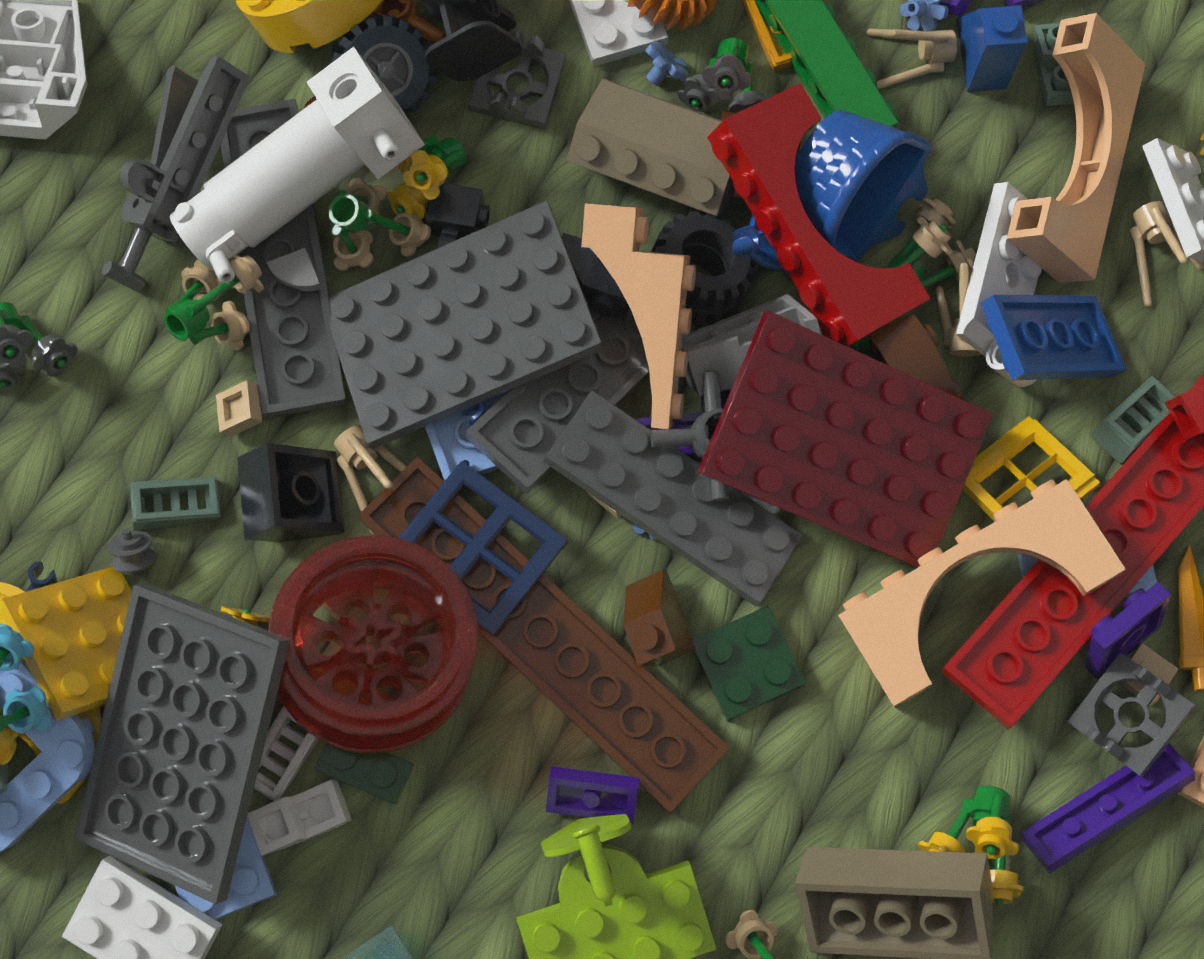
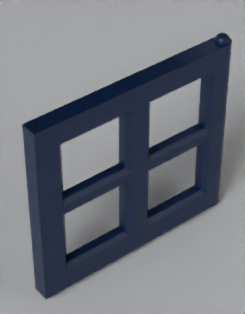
[386,460,568,636]

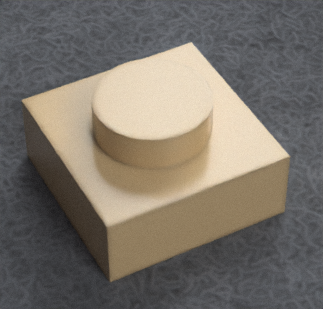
[216,380,262,437]
[1120,643,1179,706]

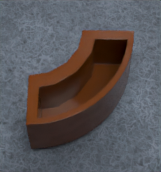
[869,312,963,399]

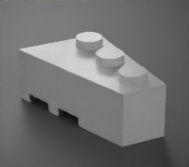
[682,294,821,397]

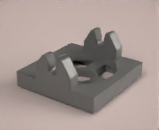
[468,31,566,129]
[1067,652,1196,777]

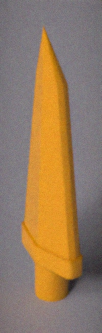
[1178,544,1204,692]

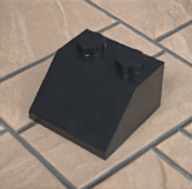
[237,443,345,542]

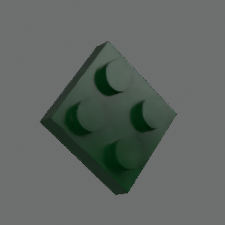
[693,605,806,721]

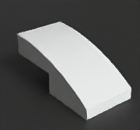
[247,780,352,856]

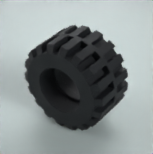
[651,211,757,326]

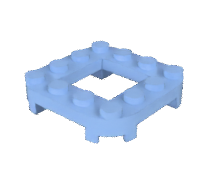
[0,658,96,852]

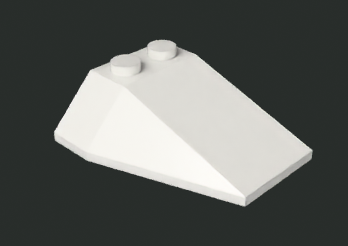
[0,0,87,140]

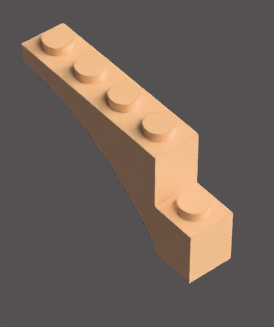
[581,203,696,430]

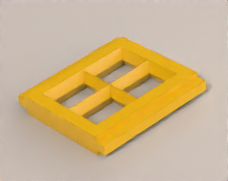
[962,416,1100,522]

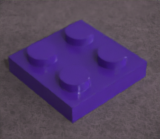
[1085,582,1171,680]

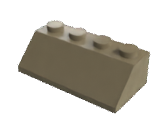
[566,79,735,216]
[795,847,993,959]

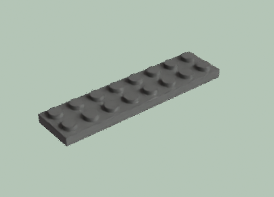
[221,99,348,419]

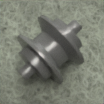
[108,528,156,575]

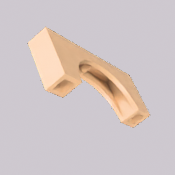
[1007,13,1145,283]

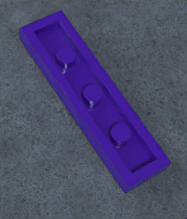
[1021,743,1195,874]

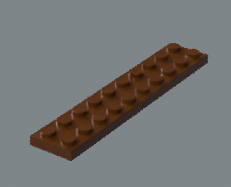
[357,456,730,814]

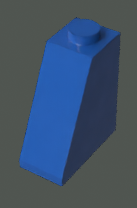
[956,5,1028,92]

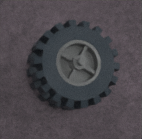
[330,14,436,113]

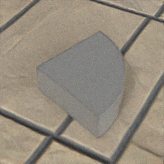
[266,248,322,291]

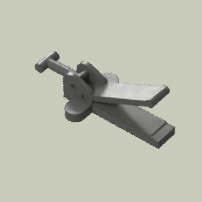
[102,56,250,292]

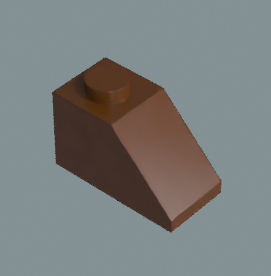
[623,569,696,666]

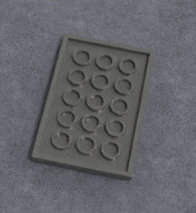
[329,200,605,449]
[75,583,290,904]

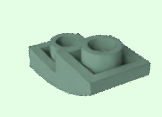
[1034,23,1074,107]

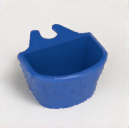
[795,110,931,262]

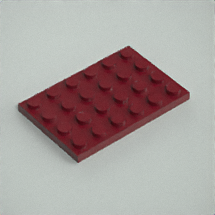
[697,311,993,568]

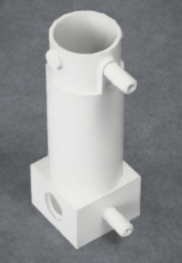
[170,47,425,283]

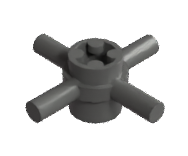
[651,372,729,501]

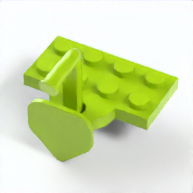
[517,814,717,959]

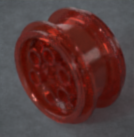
[268,535,479,753]

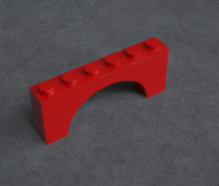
[707,83,931,347]

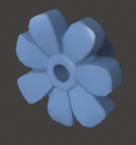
[900,0,949,32]
[646,42,689,86]

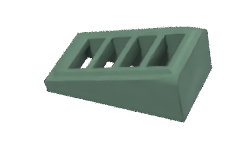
[1091,376,1176,463]
[130,476,221,531]

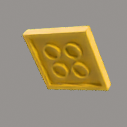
[0,567,132,721]

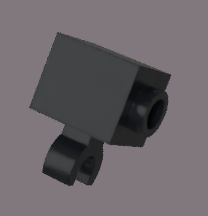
[426,183,490,249]

